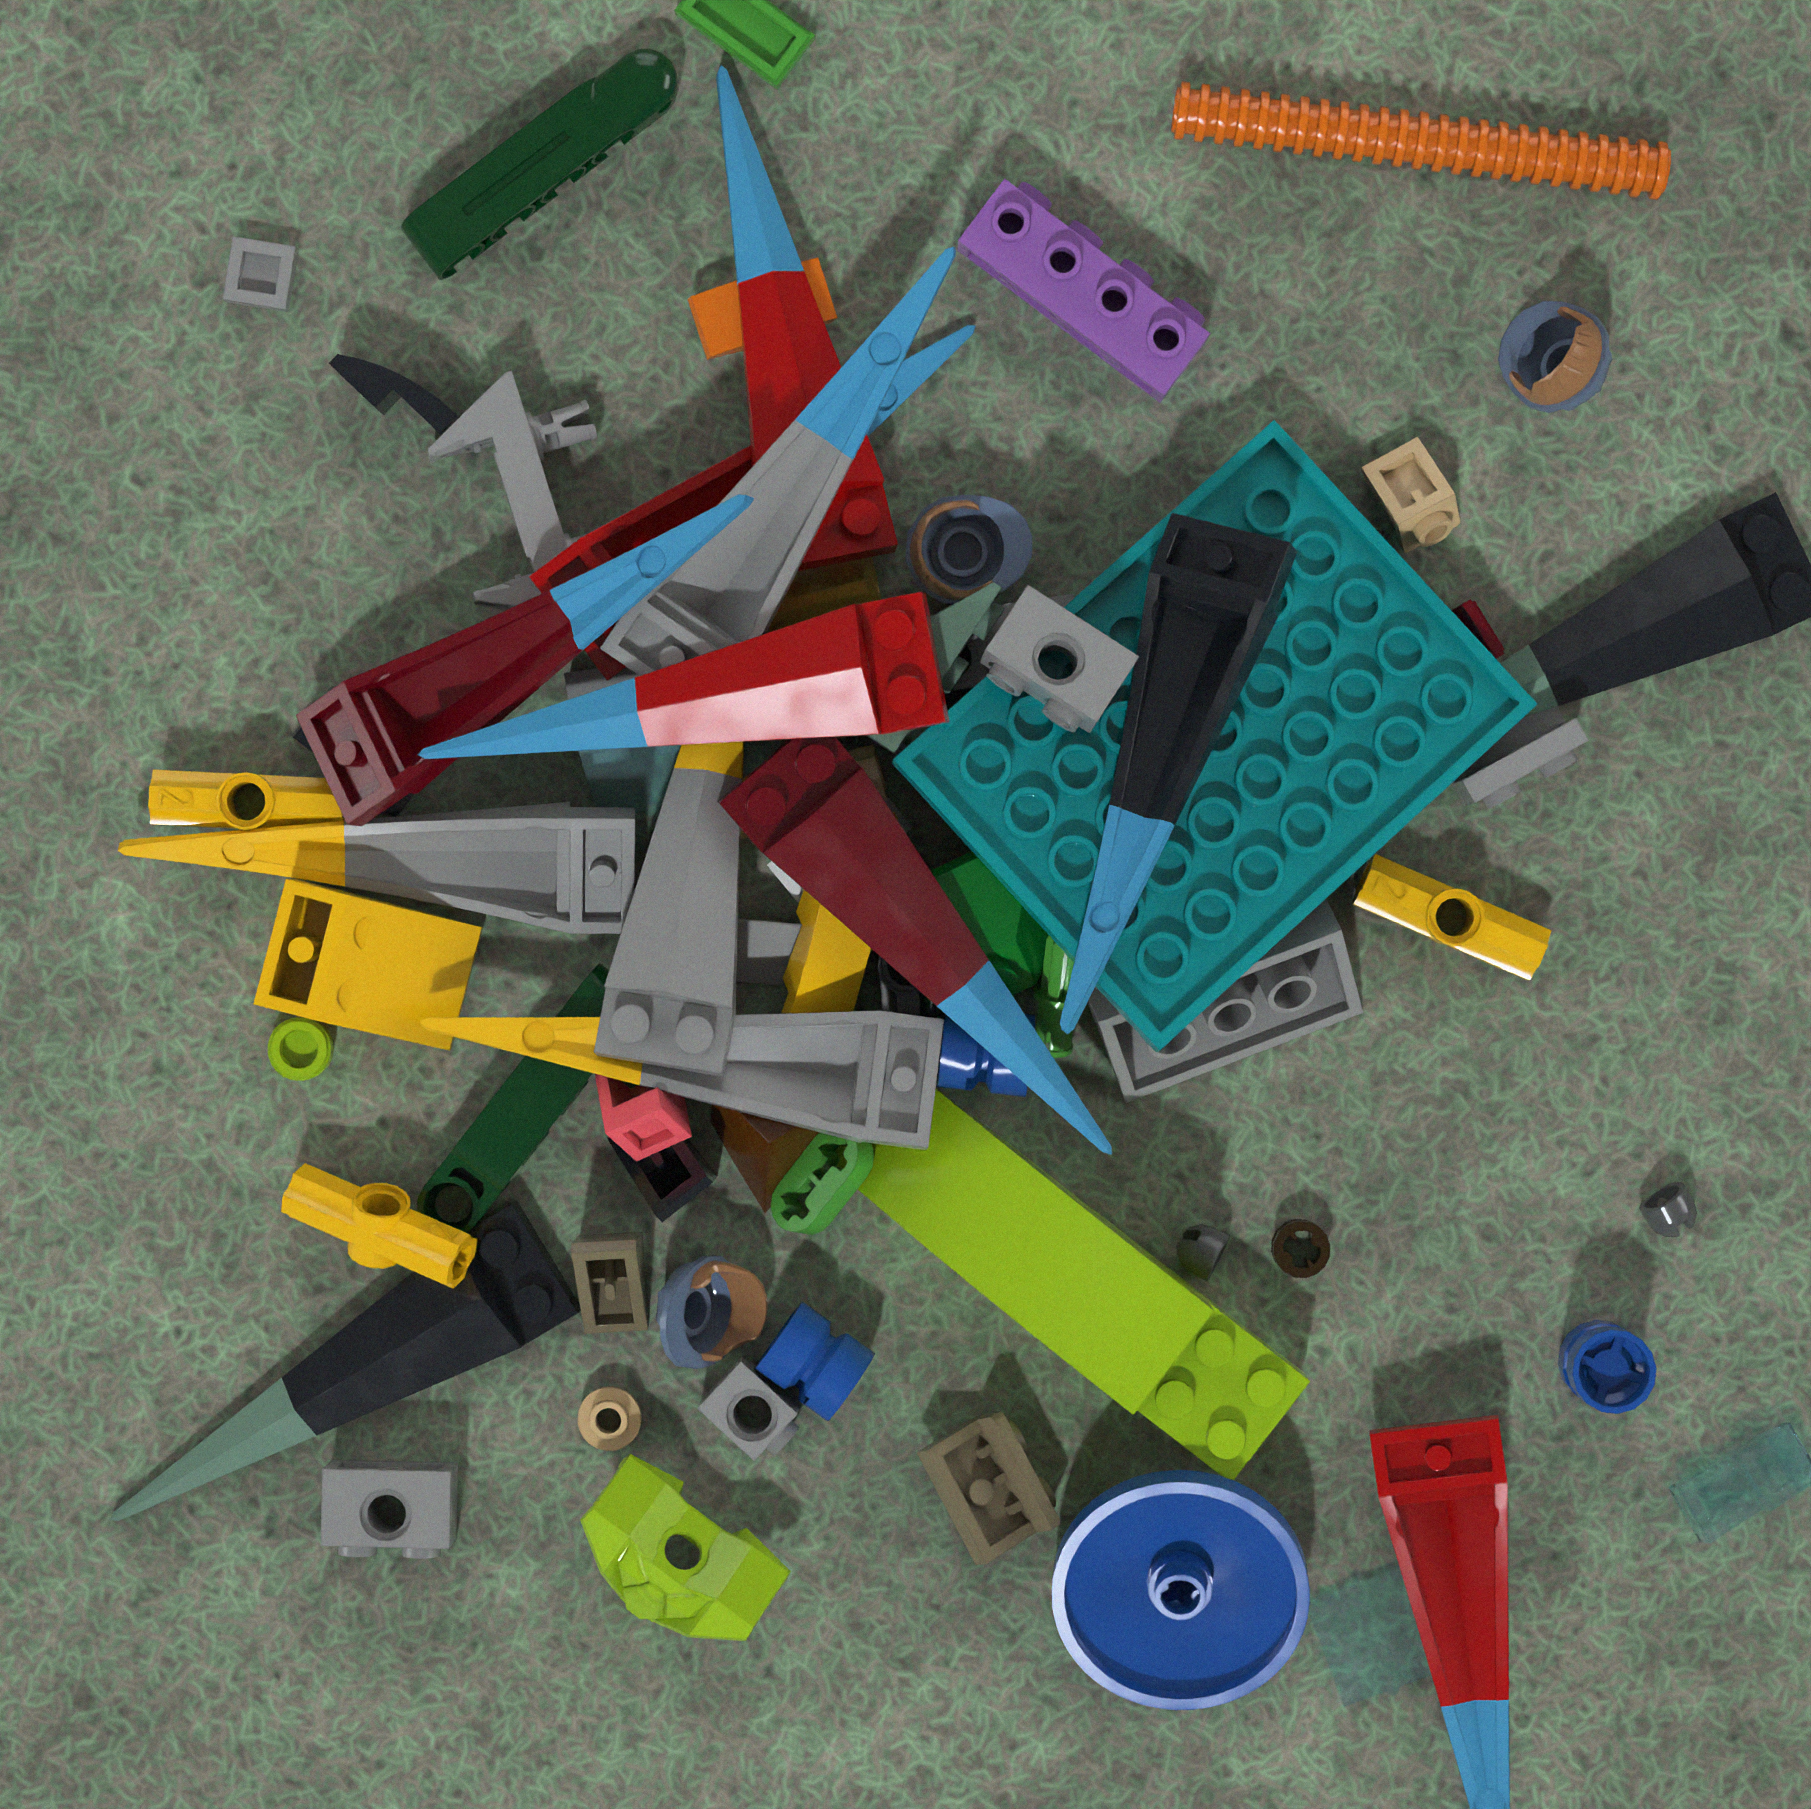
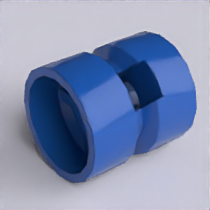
[936,1013,1035,1097]
[754,1301,875,1421]
[1558,1320,1657,1414]

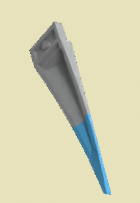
[600,247,956,676]

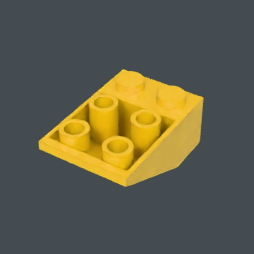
[253,879,483,1051]

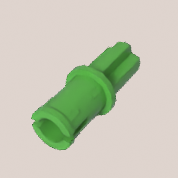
[1033,935,1074,1058]

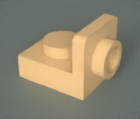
[1362,437,1460,553]

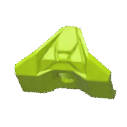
[580,1454,791,1641]

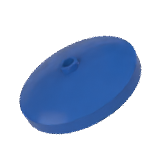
[1052,1470,1310,1710]

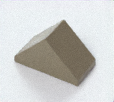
[571,1232,648,1334]

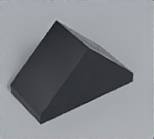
[607,1137,718,1222]

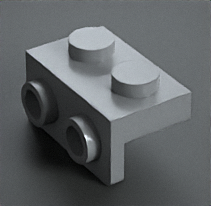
[1452,707,1589,809]

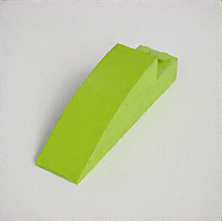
[835,1087,1310,1480]

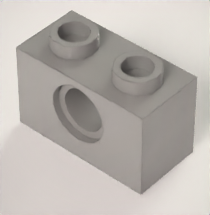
[980,585,1139,733]
[321,1460,458,1559]

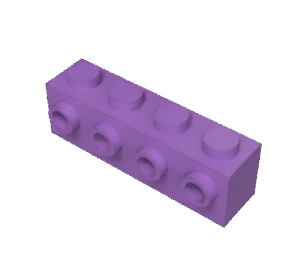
[957,178,1211,403]

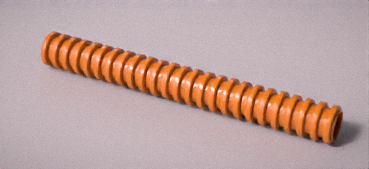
[1171,81,1671,200]

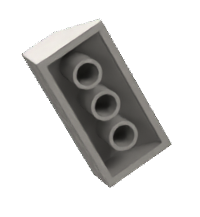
[1088,899,1363,1103]

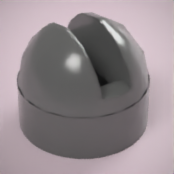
[1639,1182,1697,1237]
[1176,1224,1230,1281]

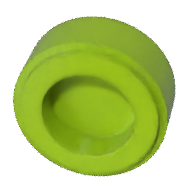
[267,1017,334,1081]

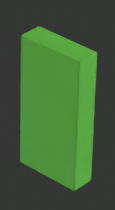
[674,0,815,90]

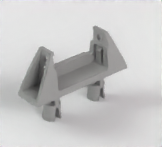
[427,370,597,611]

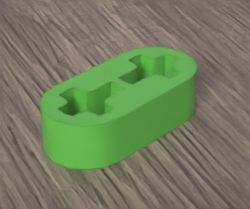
[771,1133,874,1235]

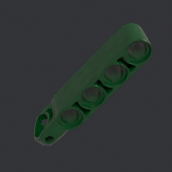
[401,48,679,280]
[417,963,609,1233]

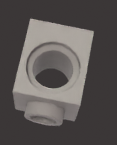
[697,1355,800,1461]

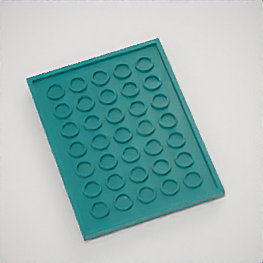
[892,420,1537,1053]

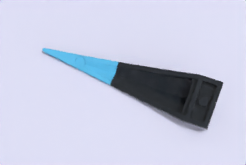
[1060,513,1297,1034]

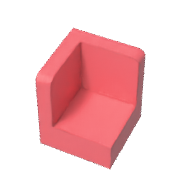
[595,1074,692,1162]

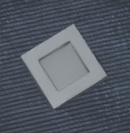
[223,236,299,312]

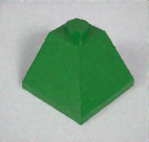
[931,851,1048,996]

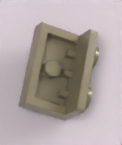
[916,1411,1061,1565]

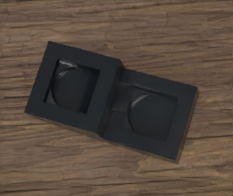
[329,354,459,435]

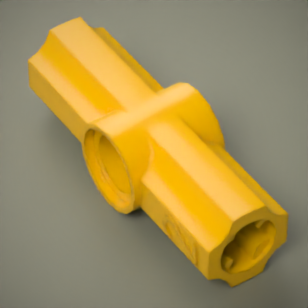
[148,769,345,830]
[1351,853,1552,981]
[281,1163,477,1289]

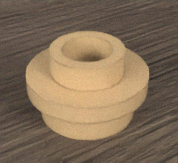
[578,1386,642,1451]

